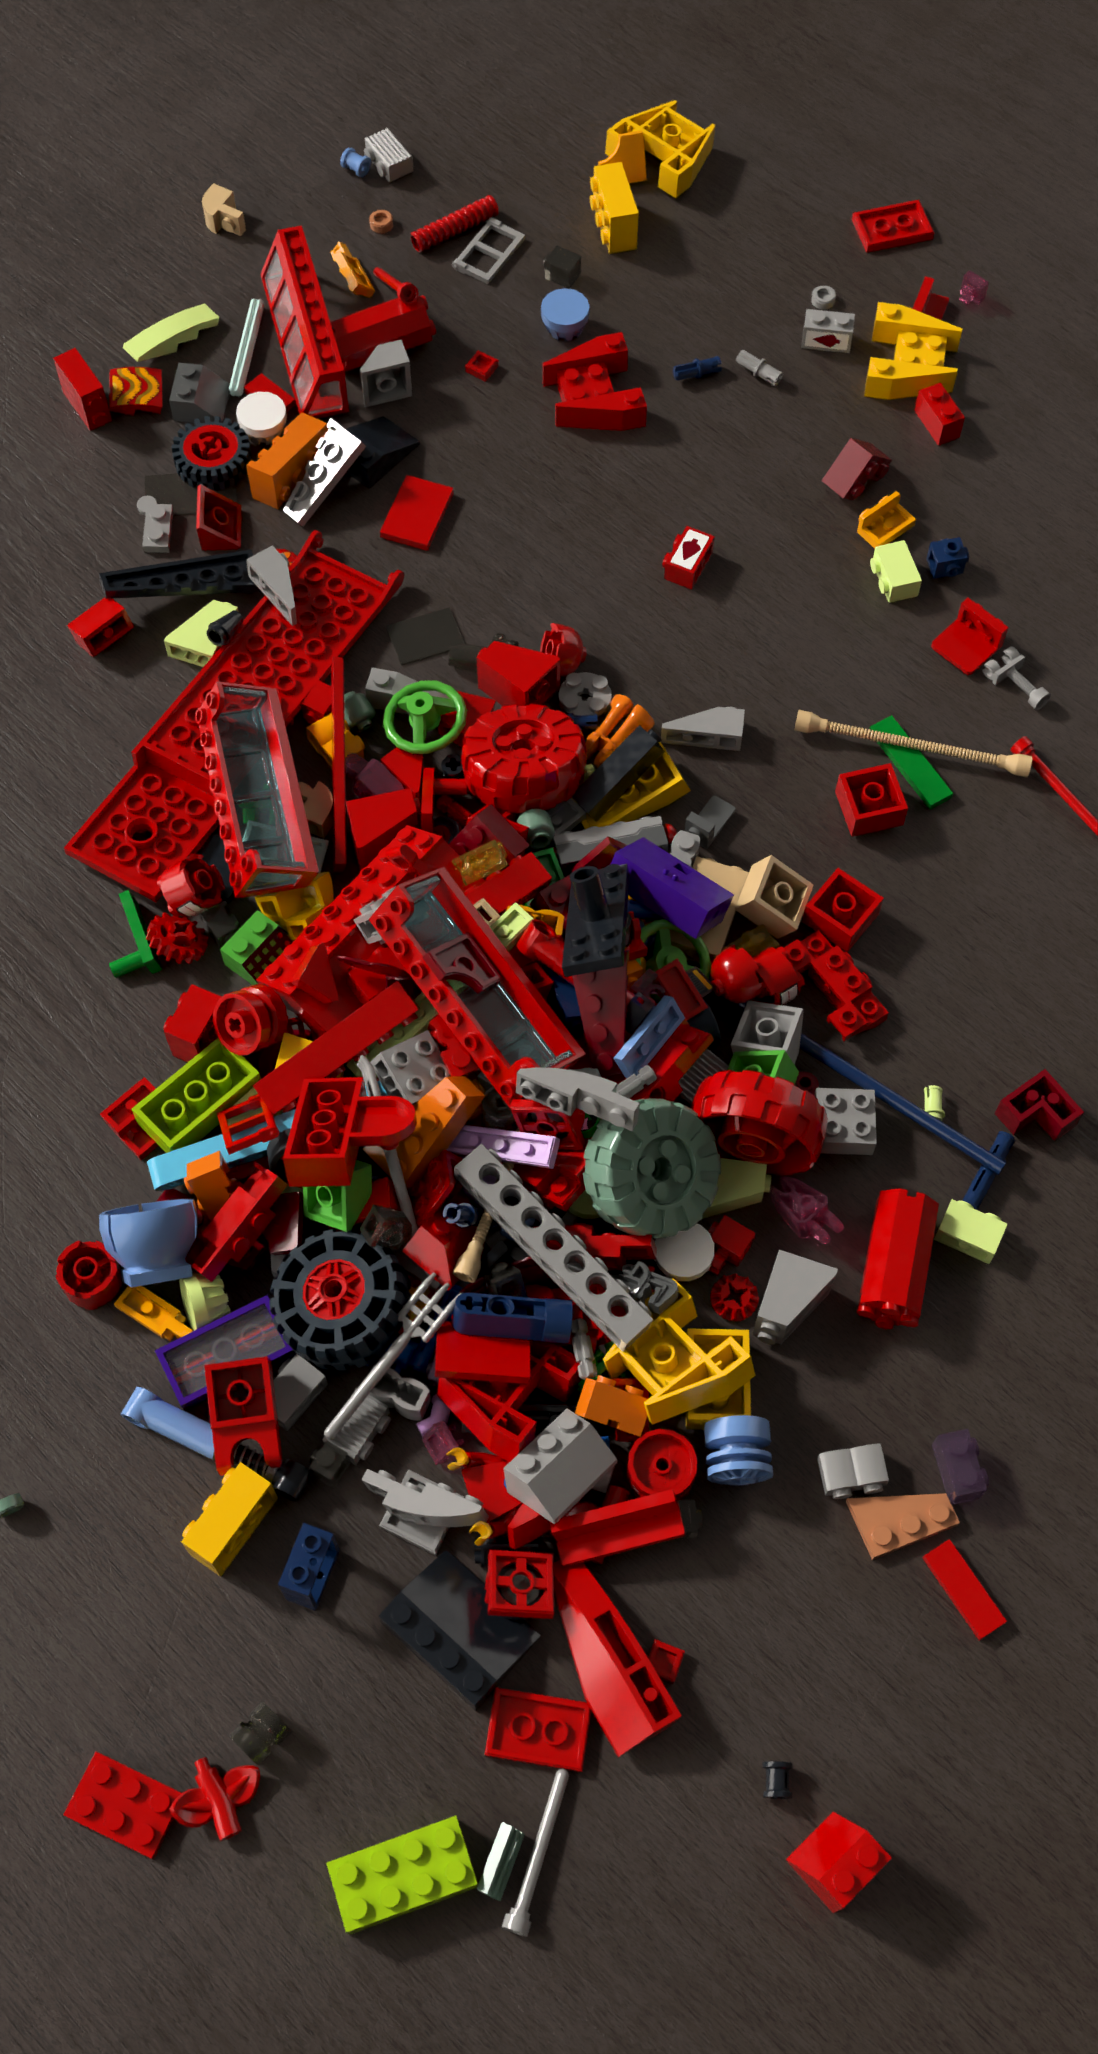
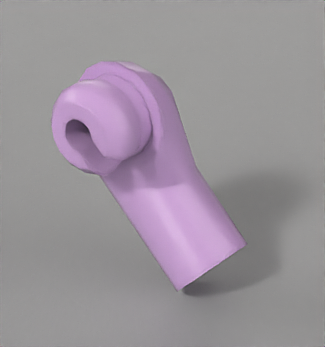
[416,1394,451,1437]

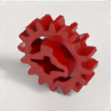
[146,912,208,964]

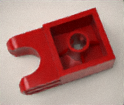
[204,1356,282,1476]

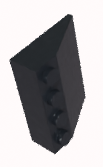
[379,1550,541,1711]

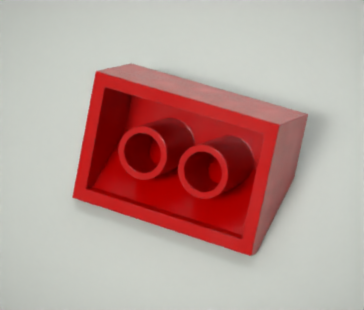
[402,1194,487,1291]

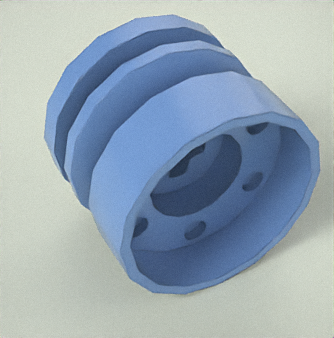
[704,1415,773,1485]

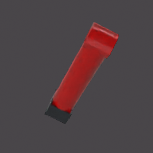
[516,919,655,1035]

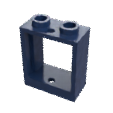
[278,1523,340,1611]

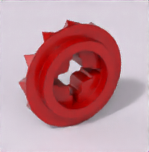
[710,1273,759,1321]

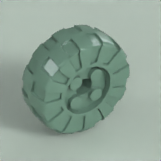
[583,1098,721,1238]

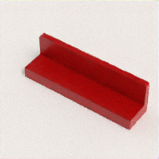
[549,1489,686,1567]

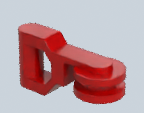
[386,845,436,885]

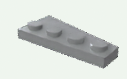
[283,418,366,526]

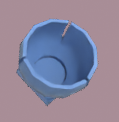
[99,1199,198,1287]

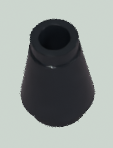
[206,610,243,646]

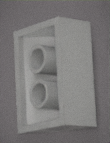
[503,1409,617,1524]

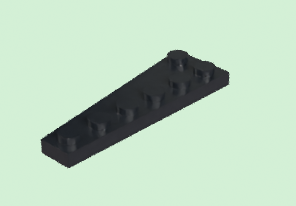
[99,549,262,599]

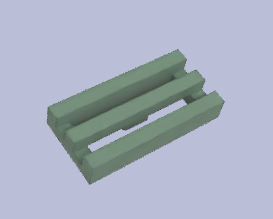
[477,1823,525,1901]

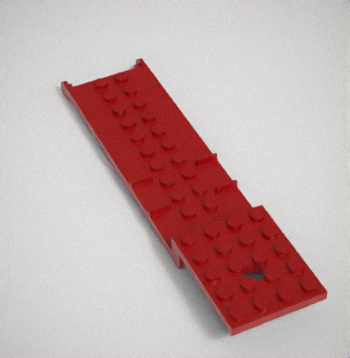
[64,530,404,902]

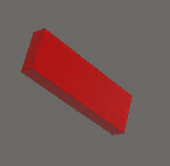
[922,1539,1007,1641]

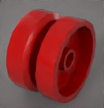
[213,984,288,1055]
[627,1429,697,1502]

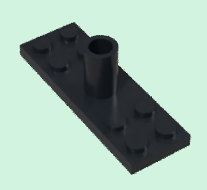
[562,864,630,977]

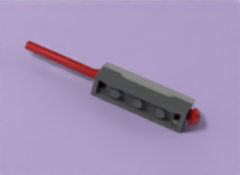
[470,816,677,877]

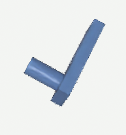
[614,995,685,1079]

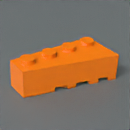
[246,412,328,509]
[363,1076,485,1188]

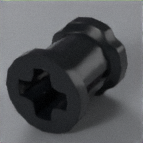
[441,754,465,779]
[763,1761,793,1799]

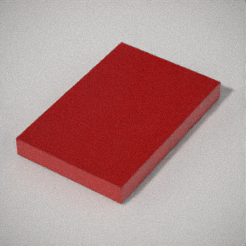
[852,200,934,253]
[380,475,454,551]
[435,1321,530,1384]
[484,1687,591,1772]

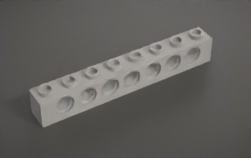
[454,1143,653,1352]

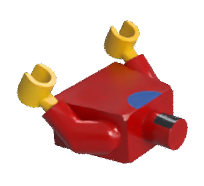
[446,1447,523,1546]

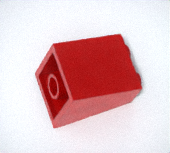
[477,641,560,706]
[346,788,421,871]
[786,1812,892,1913]

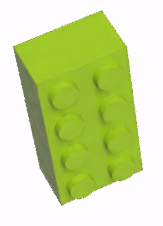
[132,1038,261,1153]
[326,1816,478,1935]

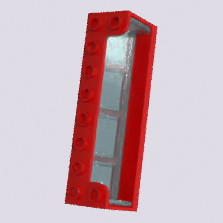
[195,681,319,898]
[368,867,586,1108]

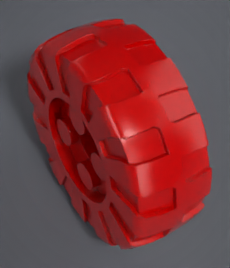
[461,704,586,813]
[691,1070,828,1176]

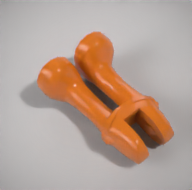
[585,694,655,768]

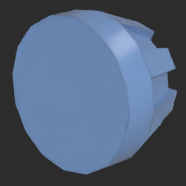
[541,288,589,341]

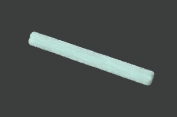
[229,298,264,397]

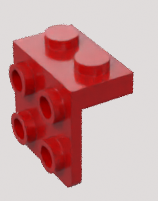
[931,597,1009,675]
[411,1149,463,1227]

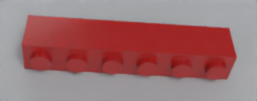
[252,980,420,1115]

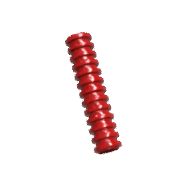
[411,195,499,253]

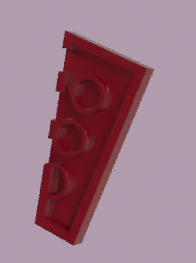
[572,950,629,1077]

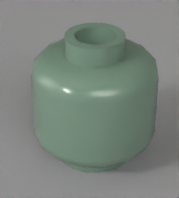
[344,691,376,732]
[516,808,555,850]

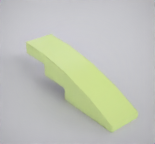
[123,304,219,362]

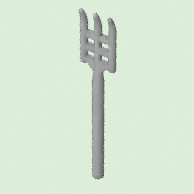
[357,1055,418,1238]
[324,1272,462,1440]

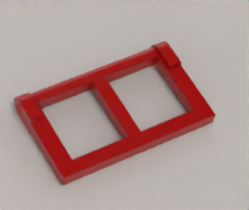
[217,1094,279,1155]

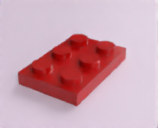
[63,1751,182,1860]

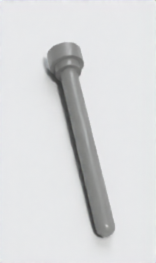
[501,1769,569,1937]

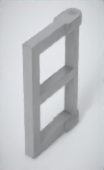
[452,217,525,284]

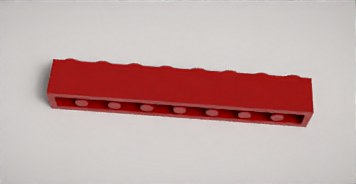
[346,851,552,1005]

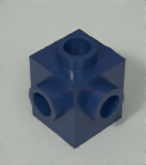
[926,537,969,579]

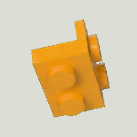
[857,491,916,549]

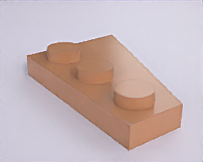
[846,1493,960,1560]

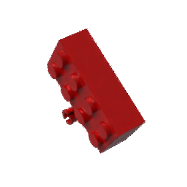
[283,1077,417,1187]

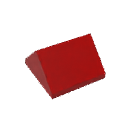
[196,484,241,551]

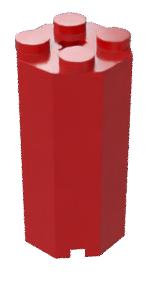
[330,295,436,372]
[857,1188,939,1329]

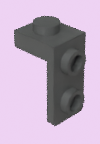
[685,796,735,849]

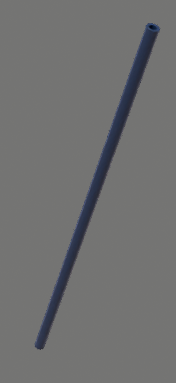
[647,942,1007,1175]

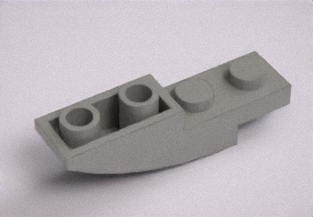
[516,1068,640,1131]
[362,1469,489,1527]

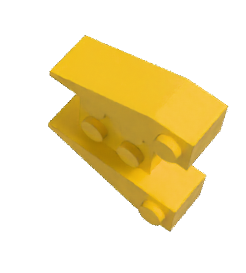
[605,100,716,198]
[864,302,962,400]
[603,1278,756,1425]

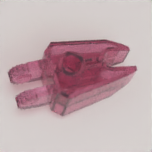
[345,752,404,798]
[770,1176,844,1245]

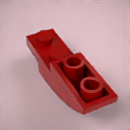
[533,1223,657,1271]

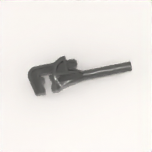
[567,1261,679,1314]

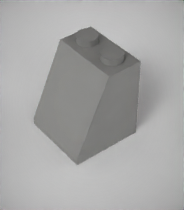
[752,1250,838,1345]

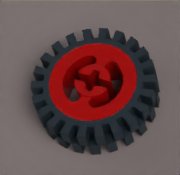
[172,416,252,491]

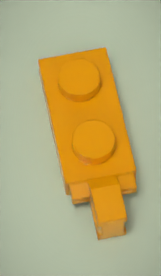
[331,242,375,298]
[114,1286,193,1343]

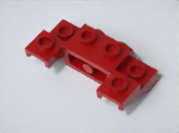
[784,930,889,1042]
[185,1161,288,1282]

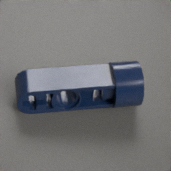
[452,1293,573,1344]

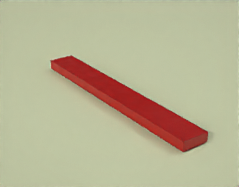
[331,657,346,872]

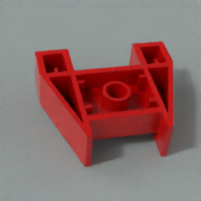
[543,332,647,431]
[437,1340,582,1462]

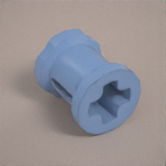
[340,148,371,177]

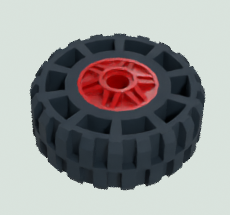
[269,1228,412,1371]

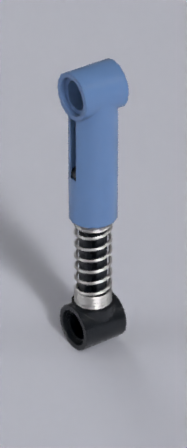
[121,1387,313,1502]

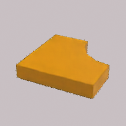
[598,130,647,183]

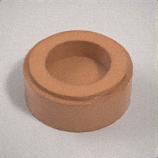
[369,210,393,234]

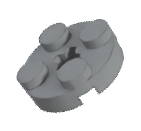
[559,672,612,716]

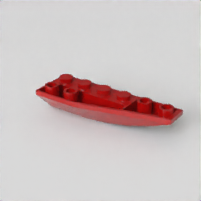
[553,1560,682,1757]

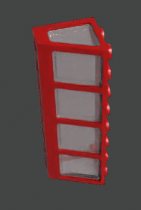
[260,225,349,419]

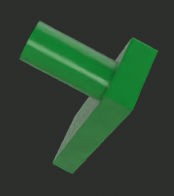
[109,890,163,978]

